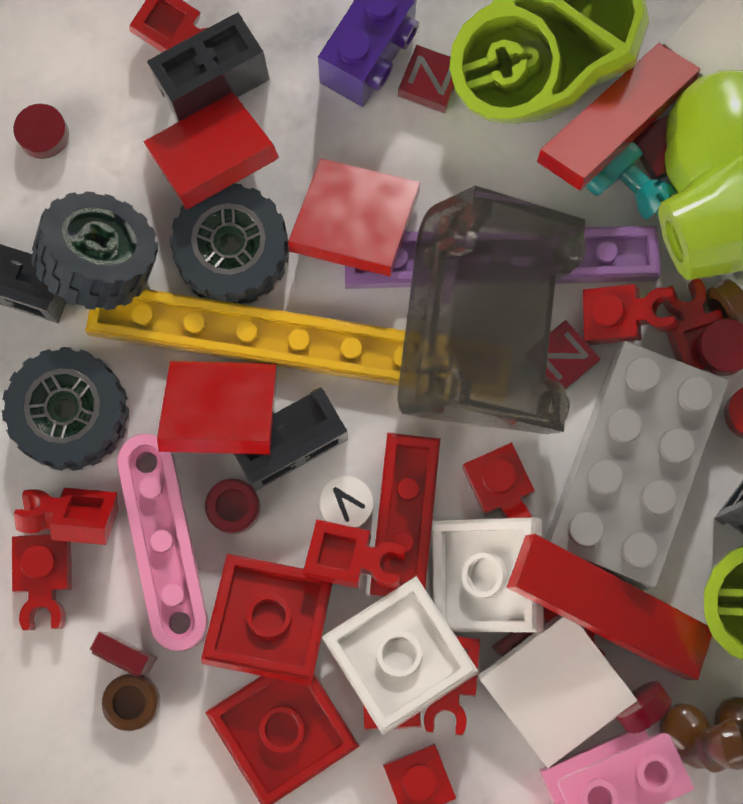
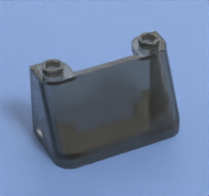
[397,185,586,434]

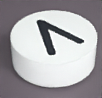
[319,475,373,528]

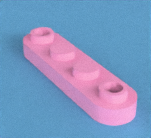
[117,434,209,651]

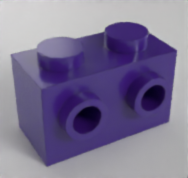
[318,0,419,107]

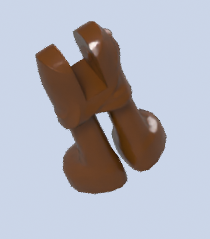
[659,696,743,773]

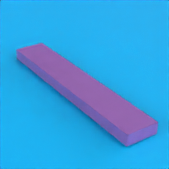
[345,226,661,289]

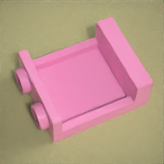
[539,730,695,804]

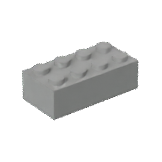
[545,341,729,591]

